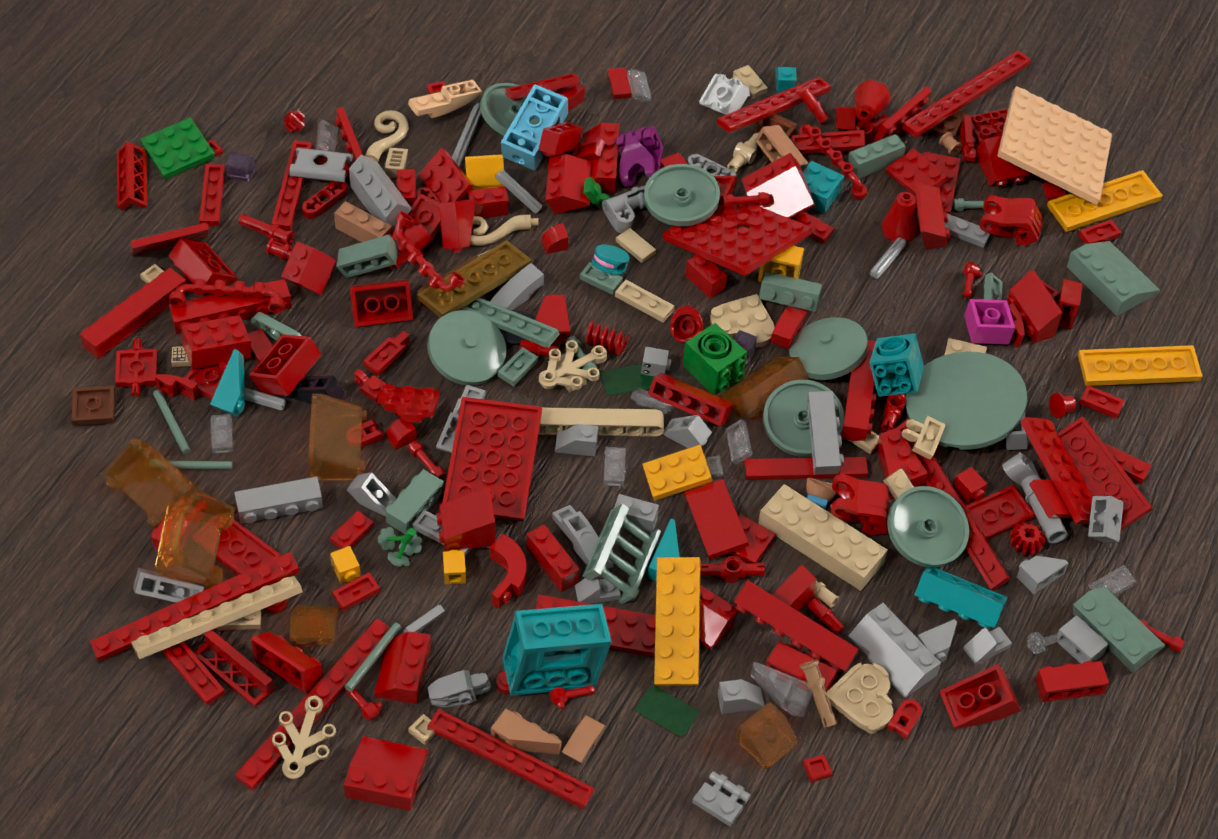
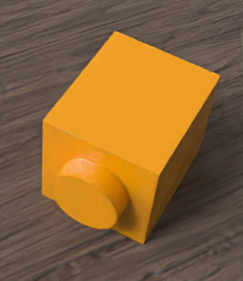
[330,546,361,584]
[443,550,466,585]

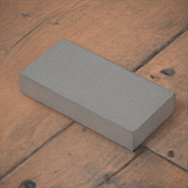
[402,605,445,634]

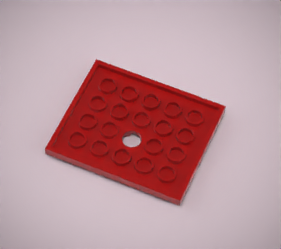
[663,194,812,276]

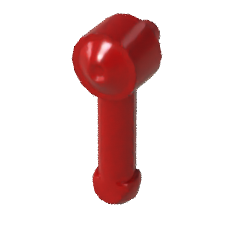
[963,261,982,298]
[549,685,595,710]
[345,688,383,722]

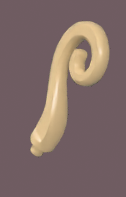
[365,111,409,163]
[470,215,539,246]

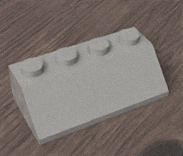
[349,155,412,232]
[848,603,941,698]

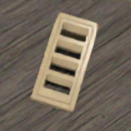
[385,148,408,178]

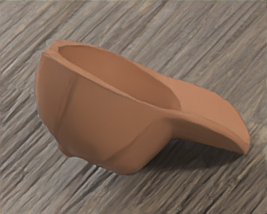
[806,478,840,502]

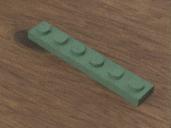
[458,298,560,348]

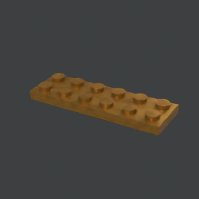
[417,240,532,318]

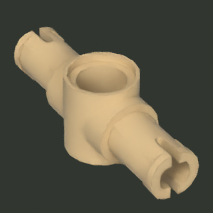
[727,133,759,173]

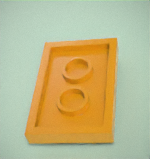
[642,445,713,501]

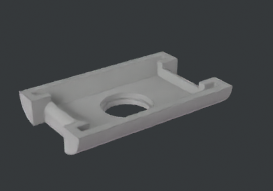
[290,148,353,182]

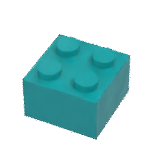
[803,161,844,214]

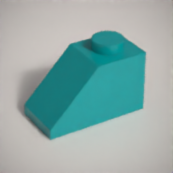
[775,67,797,94]

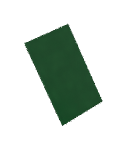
[600,364,654,396]
[634,685,701,738]

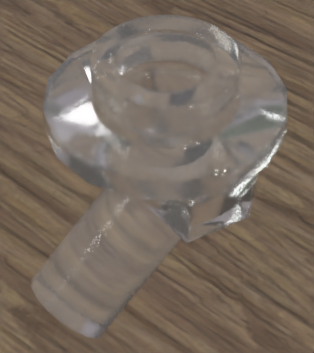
[1027,632,1058,654]

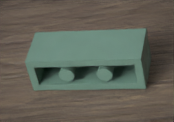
[848,134,906,178]
[336,235,398,278]
[759,272,822,311]
[385,469,444,534]

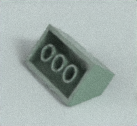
[1073,586,1165,673]

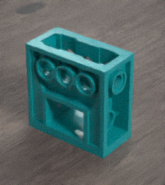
[502,604,612,696]

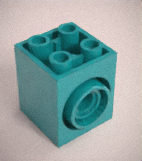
[869,333,924,397]

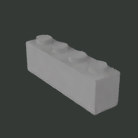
[806,391,844,475]
[234,477,323,524]

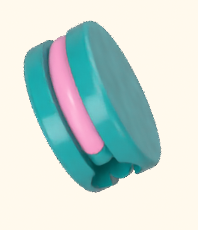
[592,245,630,275]

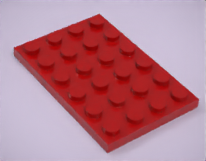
[442,397,543,522]

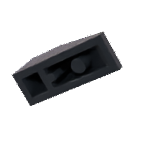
[287,375,344,407]

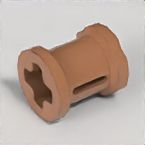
[939,132,963,156]

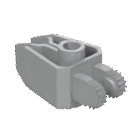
[428,670,491,708]

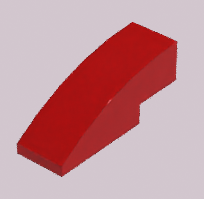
[770,306,808,349]

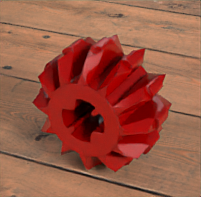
[1010,521,1046,557]

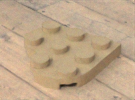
[710,294,775,348]
[826,663,893,734]

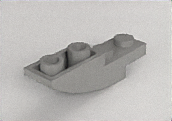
[552,505,613,570]

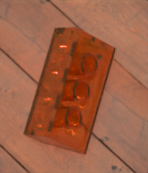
[719,357,809,419]

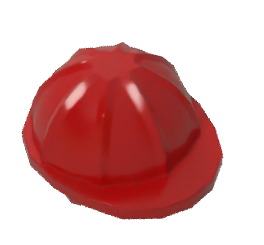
[670,305,703,344]

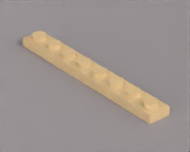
[131,576,303,659]

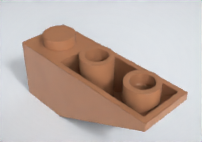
[491,709,562,754]

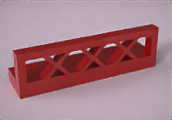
[117,141,147,210]
[194,630,274,708]

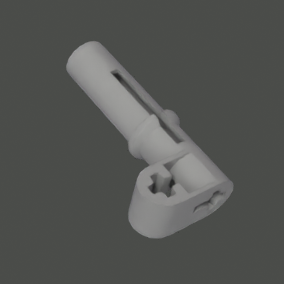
[602,185,646,233]
[1002,452,1067,543]

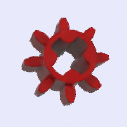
[283,110,306,133]

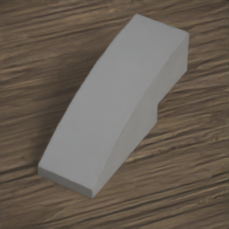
[490,263,544,310]

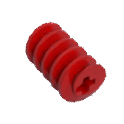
[586,321,630,356]

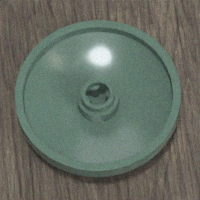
[480,83,539,136]
[644,164,720,226]
[427,310,506,386]
[789,317,869,380]
[763,380,844,457]
[887,486,969,568]

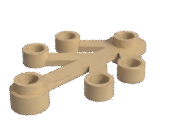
[539,340,607,390]
[272,696,336,779]

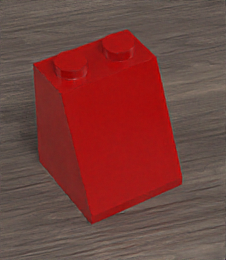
[975,136,1030,187]
[436,487,495,551]

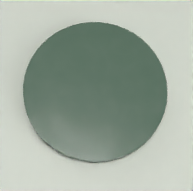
[906,351,1027,450]

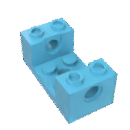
[501,84,568,171]

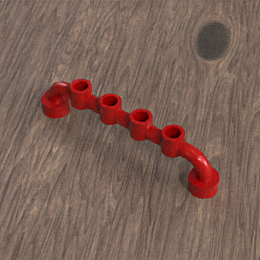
[799,124,867,200]
[395,211,466,292]
[169,279,285,313]

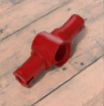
[855,113,889,144]
[880,394,906,432]
[701,556,765,583]

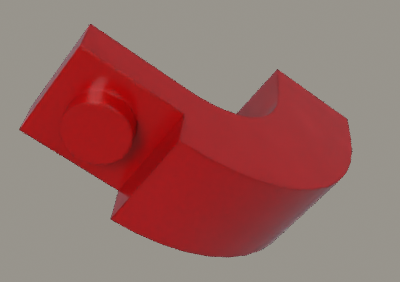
[490,533,526,609]

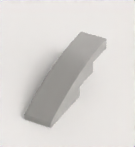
[436,385,486,453]

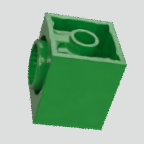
[683,323,747,395]

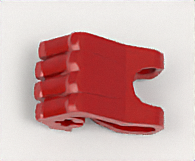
[980,195,1042,246]
[830,474,890,536]

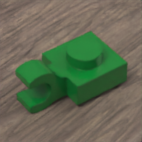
[584,177,610,208]

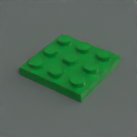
[140,117,215,180]

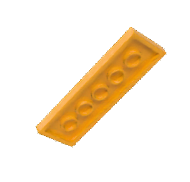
[1047,170,1163,232]
[1078,345,1203,386]
[654,557,701,686]

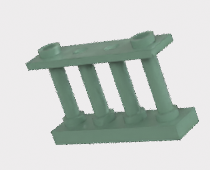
[583,503,661,604]

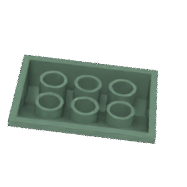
[1067,241,1160,316]

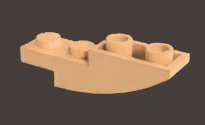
[408,80,482,118]

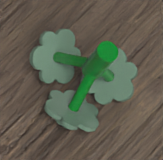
[378,527,422,567]

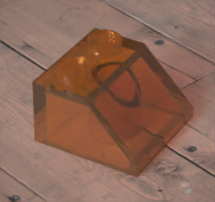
[290,605,339,645]
[736,702,798,770]

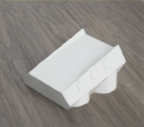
[699,74,750,115]

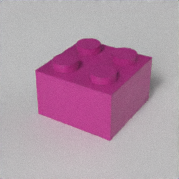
[964,299,1015,344]

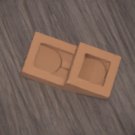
[562,715,606,764]

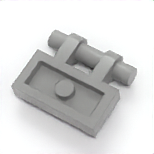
[692,771,751,826]

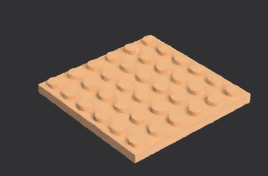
[997,86,1112,205]

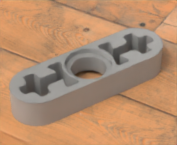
[687,154,736,176]

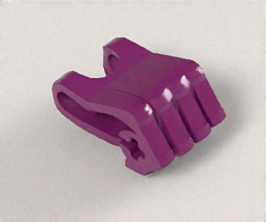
[617,126,663,187]

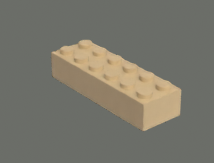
[758,484,887,591]

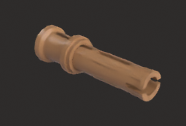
[800,659,837,728]

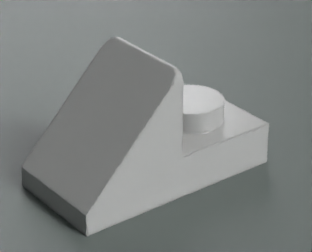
[575,576,621,604]
[963,627,1012,665]

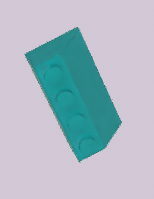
[915,567,1008,628]

